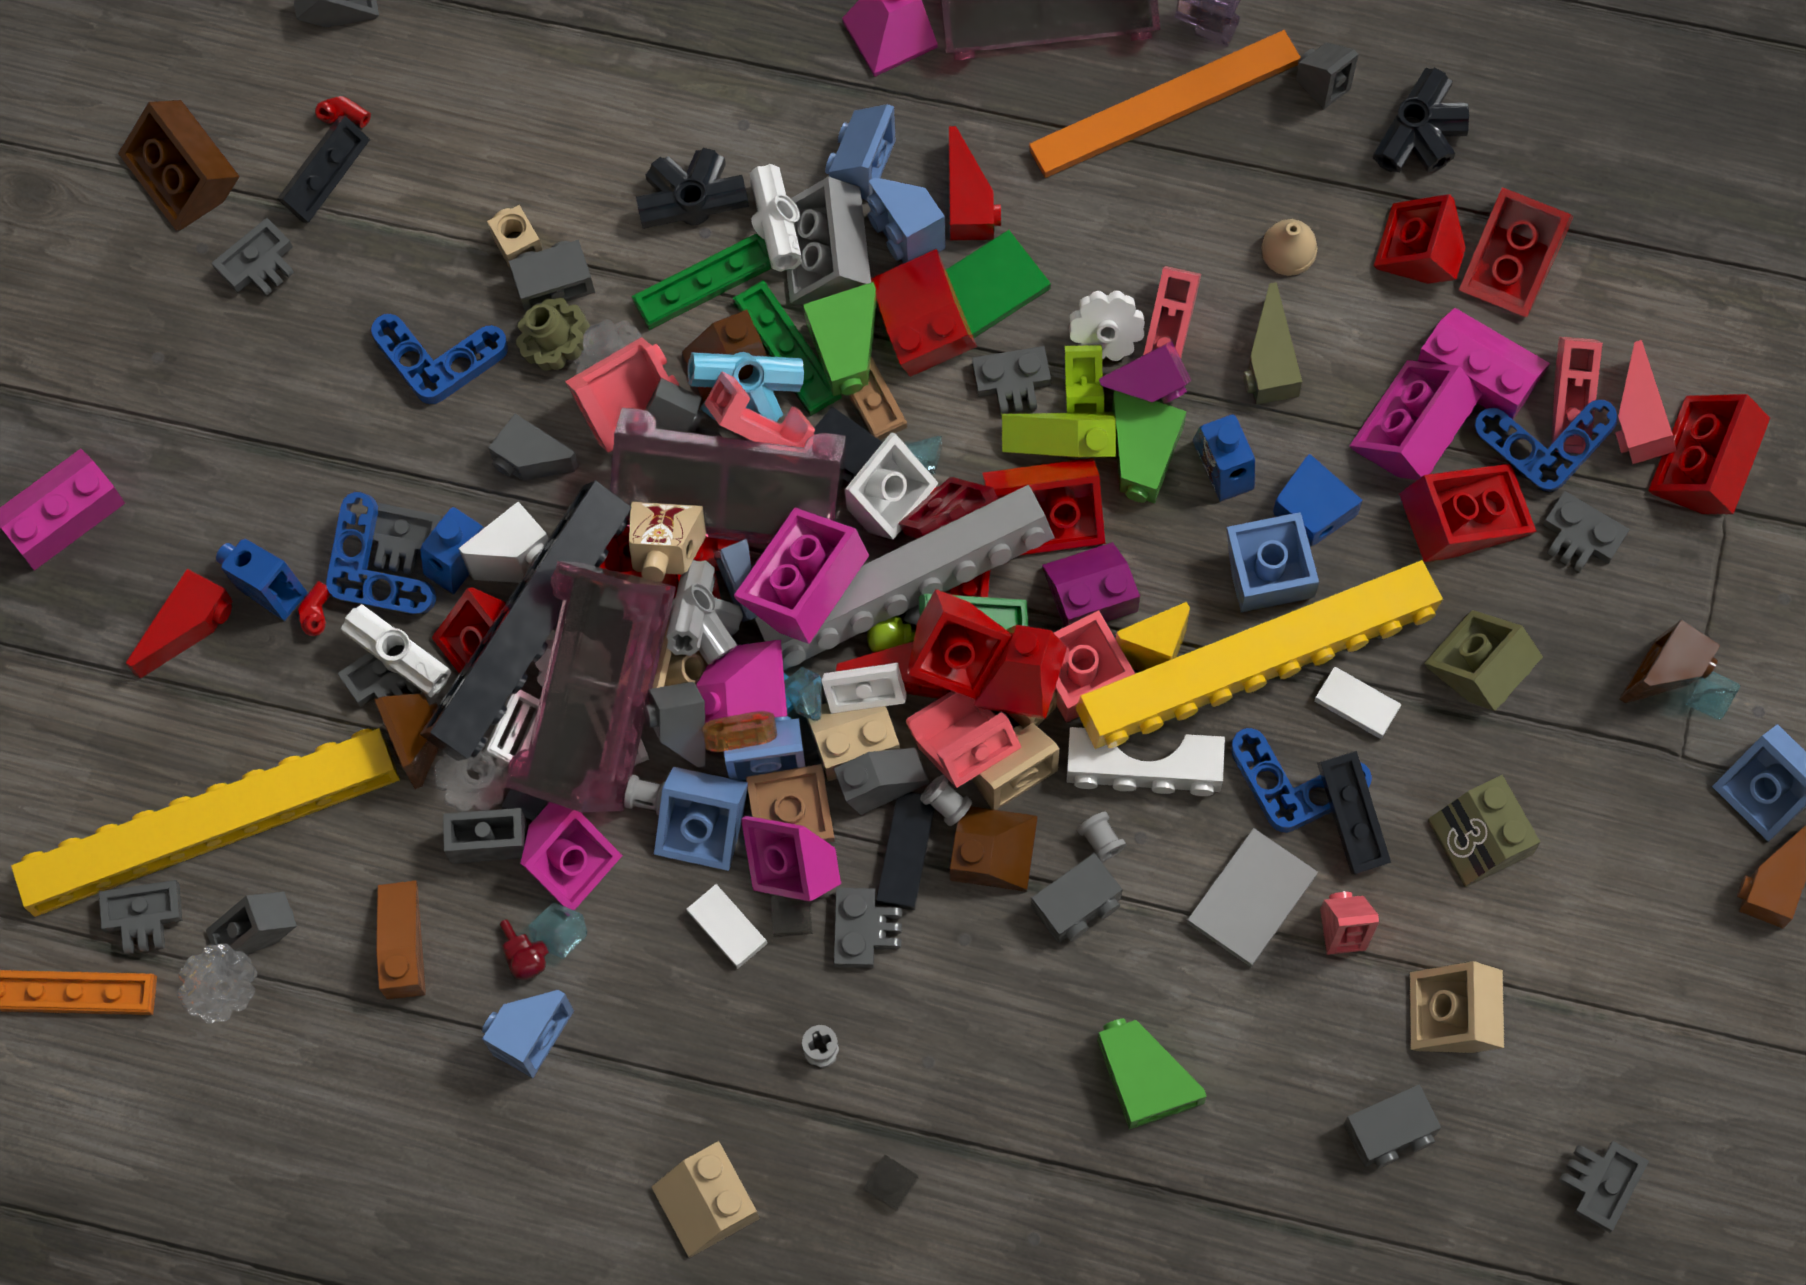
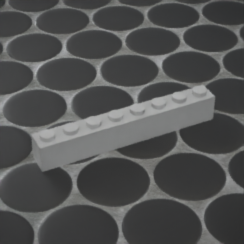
[755,485,1055,671]

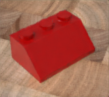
[1648,394,1771,514]
[982,458,1106,555]

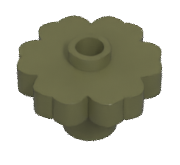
[516,298,590,371]

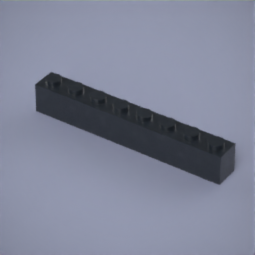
[420,480,632,761]

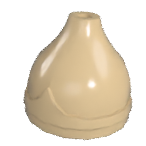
[1261,219,1318,276]

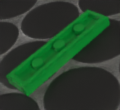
[631,233,772,331]
[733,280,842,416]

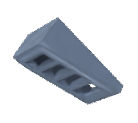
[713,539,757,622]

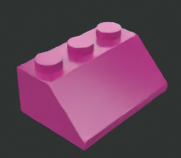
[1418,308,1550,420]
[1350,360,1482,480]
[0,449,125,571]
[734,508,869,644]

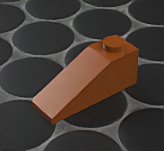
[1737,825,1806,929]
[376,880,426,1000]

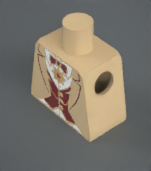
[629,502,706,583]

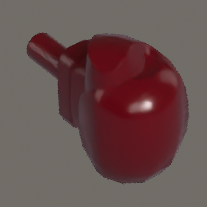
[500,919,549,981]

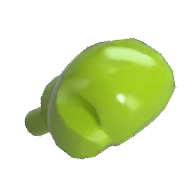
[867,616,915,653]

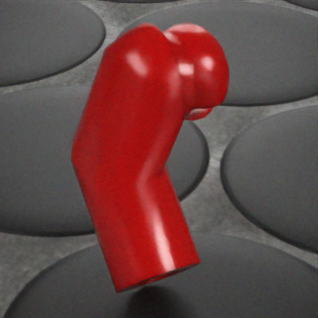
[315,96,371,128]
[298,581,331,636]

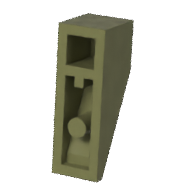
[1243,282,1302,405]

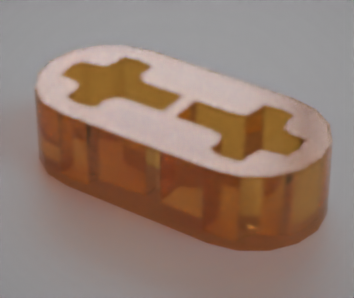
[702,711,777,752]

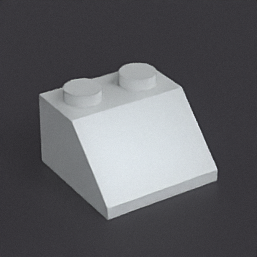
[845,433,938,539]
[459,502,548,583]

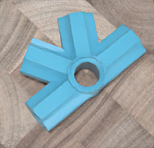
[688,352,804,422]

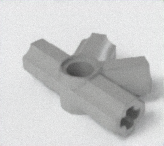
[666,560,743,665]

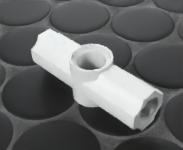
[749,164,802,272]
[341,604,451,698]

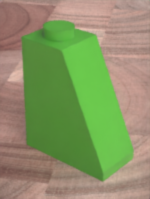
[803,282,877,396]
[1112,390,1186,503]
[1097,1018,1207,1130]

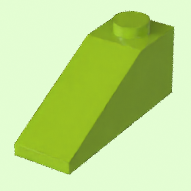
[1002,412,1116,457]

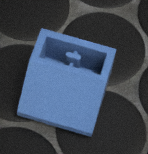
[867,177,945,263]

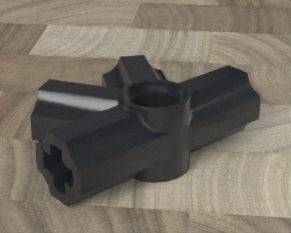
[1373,67,1469,173]
[636,148,749,229]

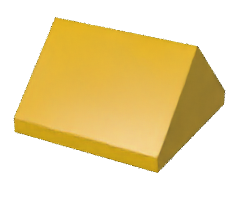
[1116,602,1190,671]

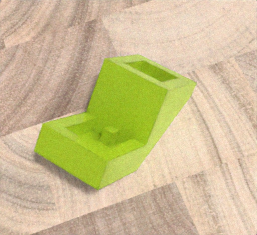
[1065,345,1104,413]

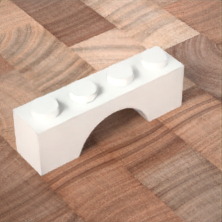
[1067,727,1225,796]

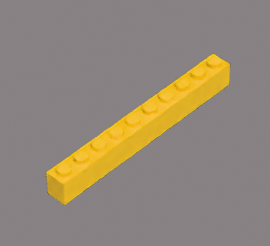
[1076,560,1443,749]
[11,728,400,917]

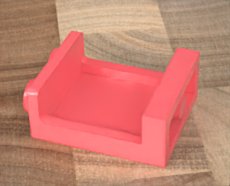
[565,337,681,453]
[704,371,815,463]
[906,691,1022,788]

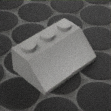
[787,176,871,305]

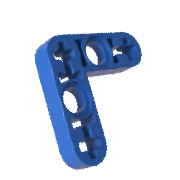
[371,314,508,404]
[1475,399,1618,492]
[326,492,436,614]
[1231,728,1372,833]

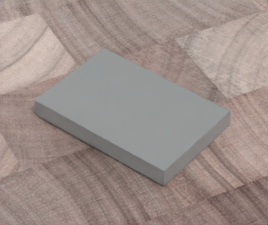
[1187,828,1318,967]

